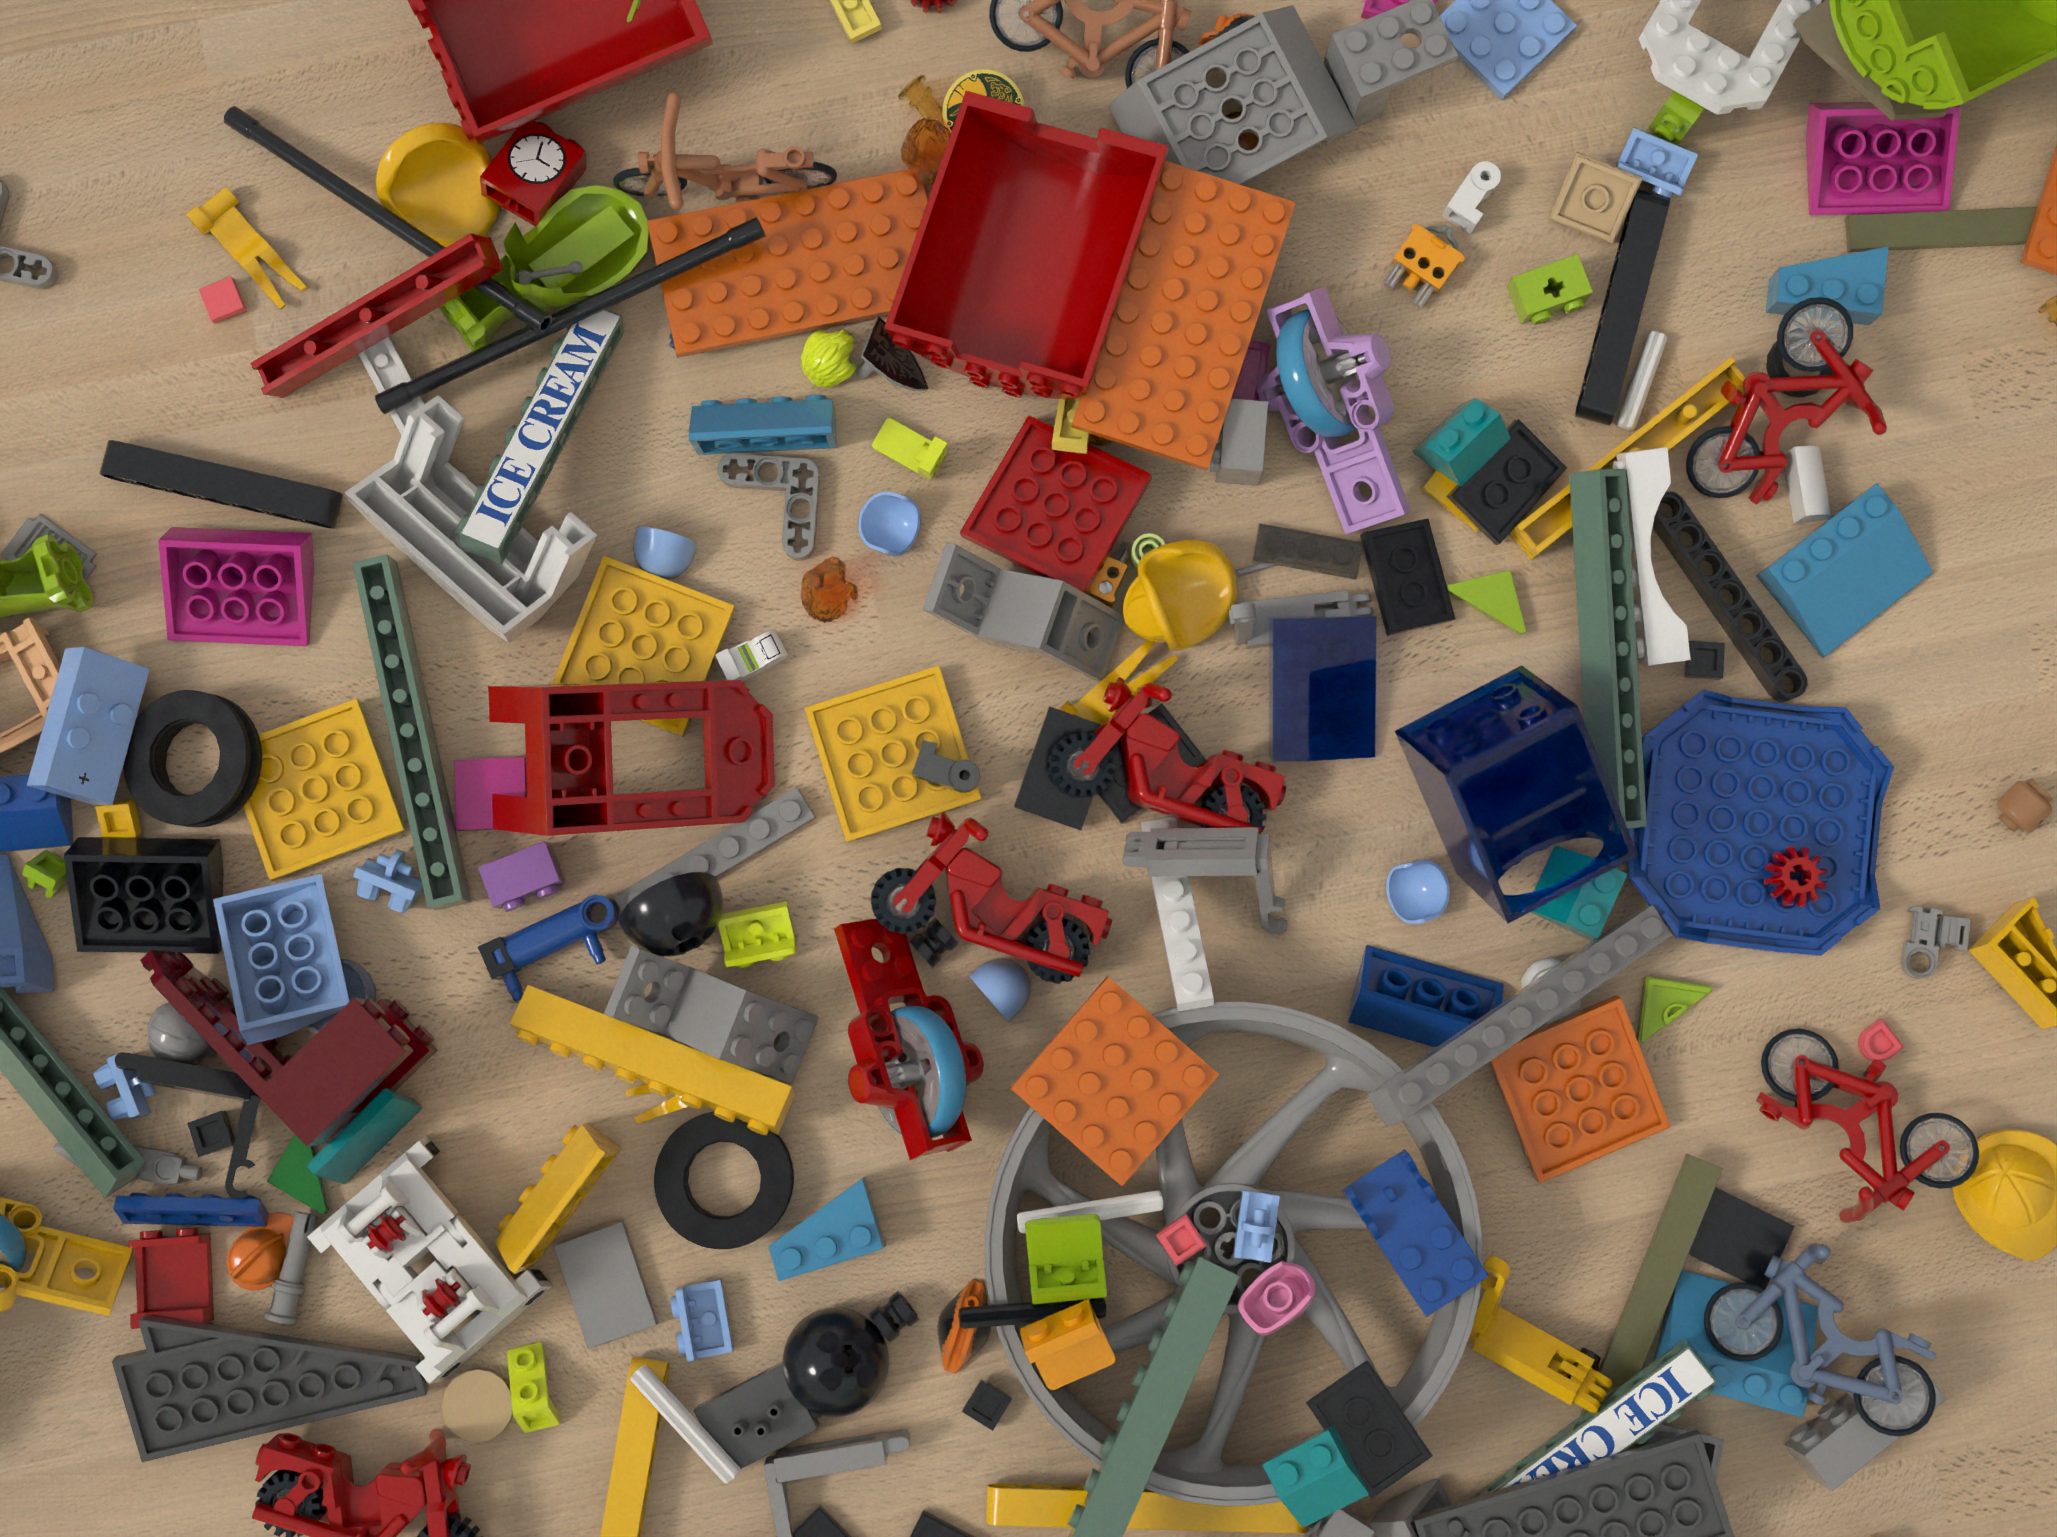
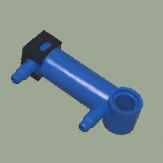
[478,895,620,1002]

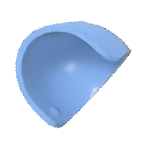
[858,491,921,556]
[633,527,696,579]
[1386,860,1450,924]
[969,958,1031,1022]

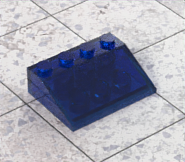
[1269,616,1377,762]

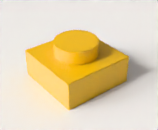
[95,799,142,838]

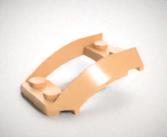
[0,617,60,754]

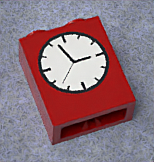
[480,121,586,227]

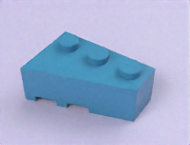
[1766,246,1889,325]
[768,1177,886,1281]

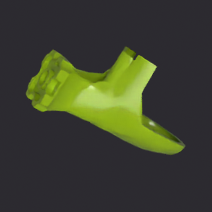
[438,185,649,351]
[0,534,95,619]

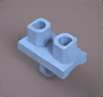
[353,850,424,913]
[93,1054,155,1120]
[1233,1190,1280,1263]

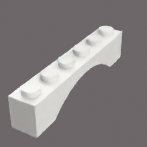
[1613,447,1691,666]

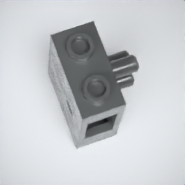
[693,1361,822,1469]

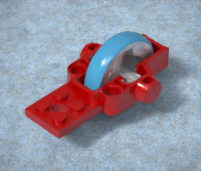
[834,915,984,1160]

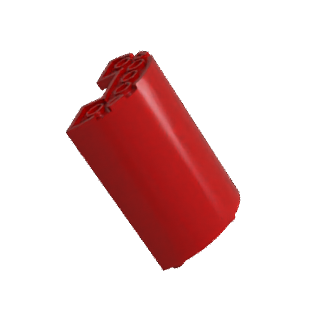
[408,0,713,144]
[884,91,1168,400]

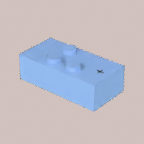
[27,647,150,805]

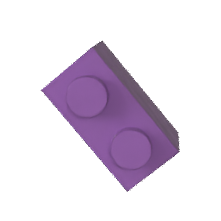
[478,841,566,912]

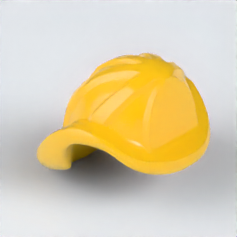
[1123,539,1238,651]

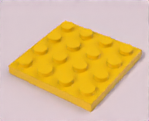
[552,556,736,738]
[804,665,982,843]
[243,698,407,881]

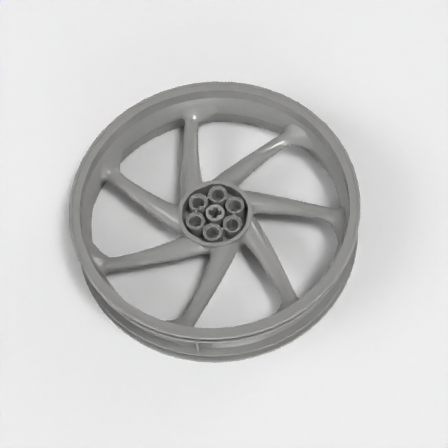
[985,1002,1483,1506]

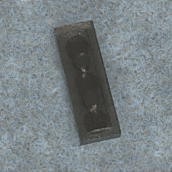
[1252,523,1363,580]

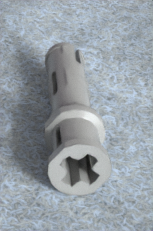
[264,1211,318,1324]

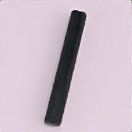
[959,1298,1107,1329]

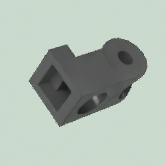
[912,740,980,793]

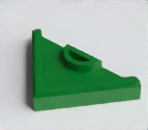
[267,1134,329,1215]

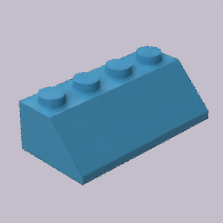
[689,395,837,455]

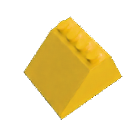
[494,1123,622,1274]

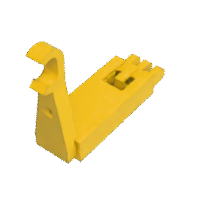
[1468,1255,1613,1413]

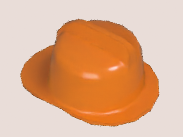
[226,1212,294,1291]

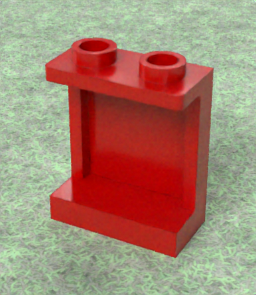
[128,1227,214,1329]

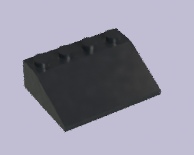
[64,837,224,954]

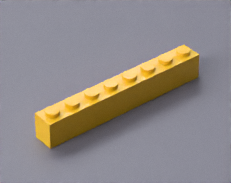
[510,985,795,1135]

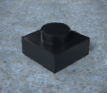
[1685,641,1725,680]
[187,1110,235,1157]
[962,1379,1012,1431]

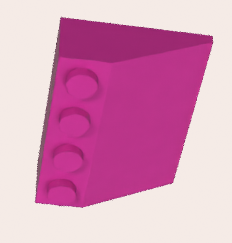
[1806,102,1961,215]
[158,527,314,646]

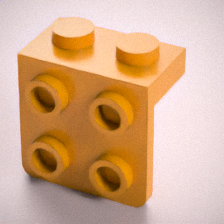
[1020,1299,1115,1390]

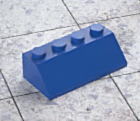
[0,774,74,852]
[1348,945,1504,1047]

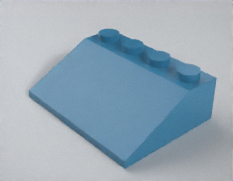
[1756,483,1933,658]
[1654,1270,1818,1418]

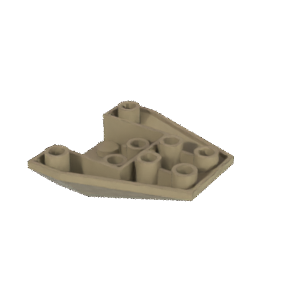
[1793,0,1948,121]

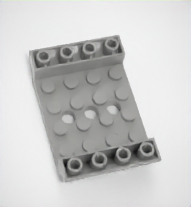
[1108,5,1358,185]

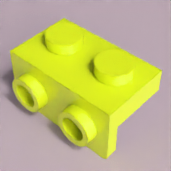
[718,901,796,968]

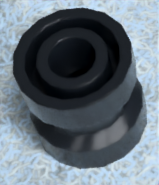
[909,918,959,968]
[869,1291,919,1342]

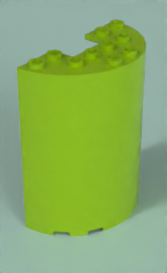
[1829,0,2057,109]

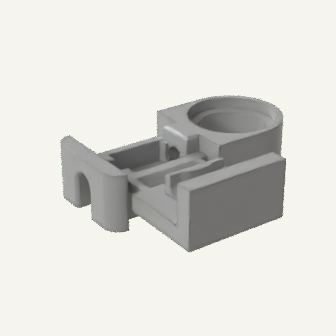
[1901,906,1971,979]

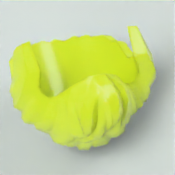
[801,329,857,388]

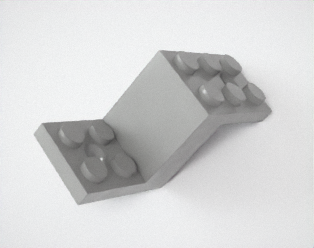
[1324,0,1458,127]
[923,543,1124,681]
[604,945,818,1083]

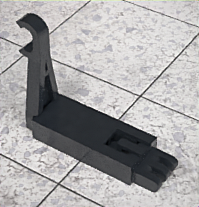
[115,1052,260,1198]

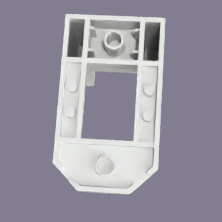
[1638,0,1822,115]

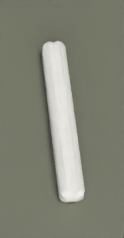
[1017,1190,1164,1233]
[630,1365,740,1484]

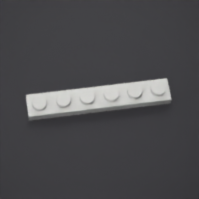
[1141,817,1214,1011]

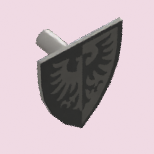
[855,316,928,391]

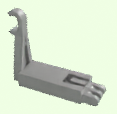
[1228,590,1375,649]
[1122,827,1287,934]
[764,1429,910,1537]

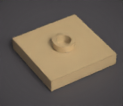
[1549,152,1642,244]

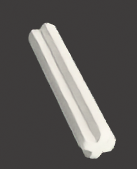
[1616,331,1668,431]

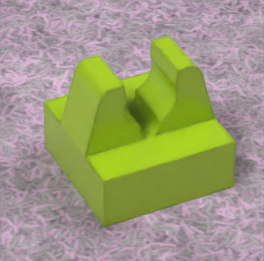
[22,850,67,898]

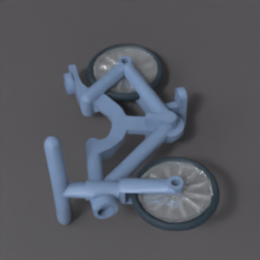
[1704,1243,1936,1437]

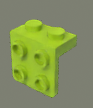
[1025,1214,1107,1304]

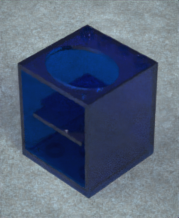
[1395,665,1638,923]

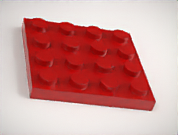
[960,415,1152,593]

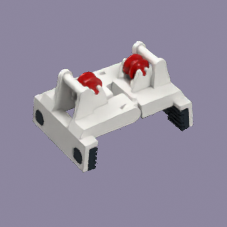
[307,1135,552,1384]

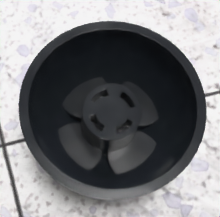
[619,872,723,956]
[783,1307,889,1417]

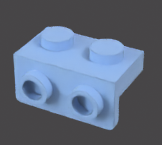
[1616,127,1698,198]
[671,1279,734,1362]

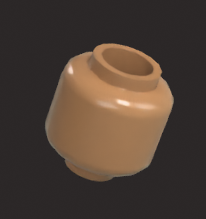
[1997,780,2053,832]

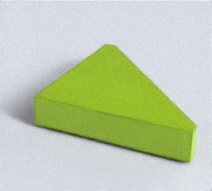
[1447,570,1527,635]
[1636,977,1712,1043]

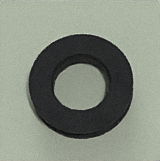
[123,690,262,828]
[654,1111,794,1249]

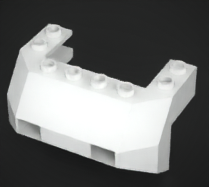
[344,395,597,643]

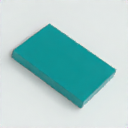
[307,1088,422,1184]

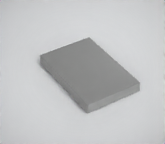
[554,1221,658,1349]

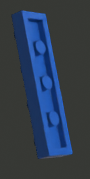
[113,1192,269,1227]

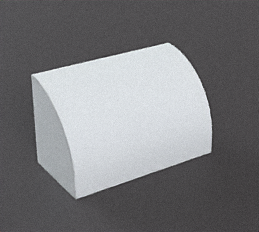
[1784,445,1831,524]

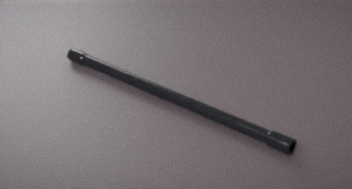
[224,106,553,333]
[375,217,766,414]

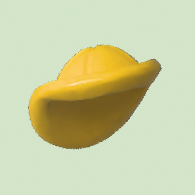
[376,123,500,247]
[1952,1129,2057,1261]

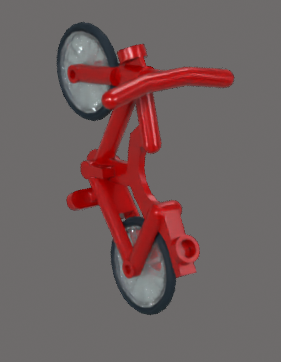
[1686,297,1887,505]
[1756,1029,1979,1223]

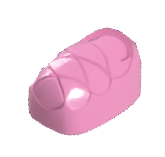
[1238,1261,1316,1336]

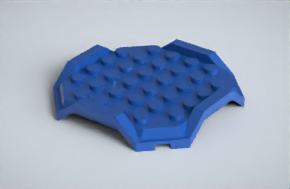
[1625,689,1894,956]

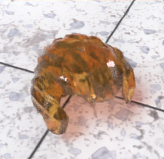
[901,118,951,185]
[800,556,858,623]

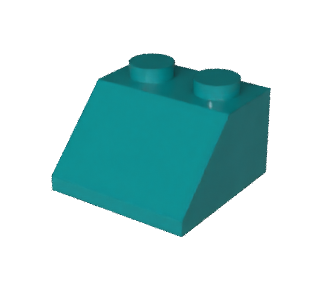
[1413,398,1511,487]
[1525,846,1628,940]
[1262,1424,1370,1528]

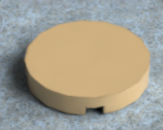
[441,1368,513,1443]

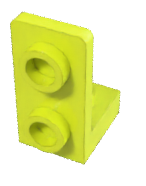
[872,418,949,481]
[507,1342,560,1433]

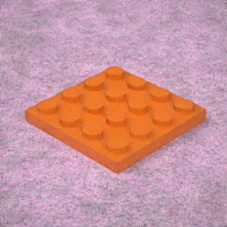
[1010,976,1220,1186]
[1489,995,1670,1184]

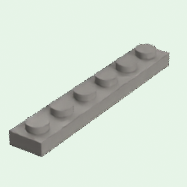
[614,787,816,911]

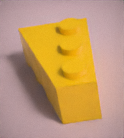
[1968,897,2057,1029]

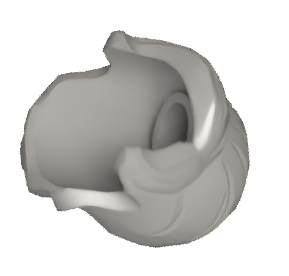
[148,1002,217,1064]

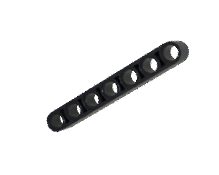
[1575,190,1670,426]
[99,440,343,529]
[1653,491,1808,702]

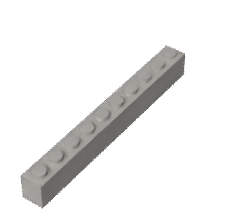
[1367,905,1672,1127]

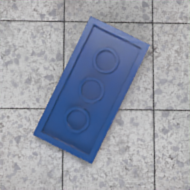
[1342,1149,1489,1317]

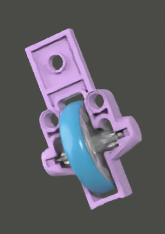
[1257,286,1411,535]

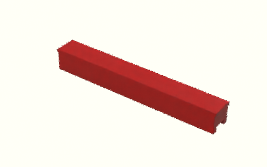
[250,233,504,398]

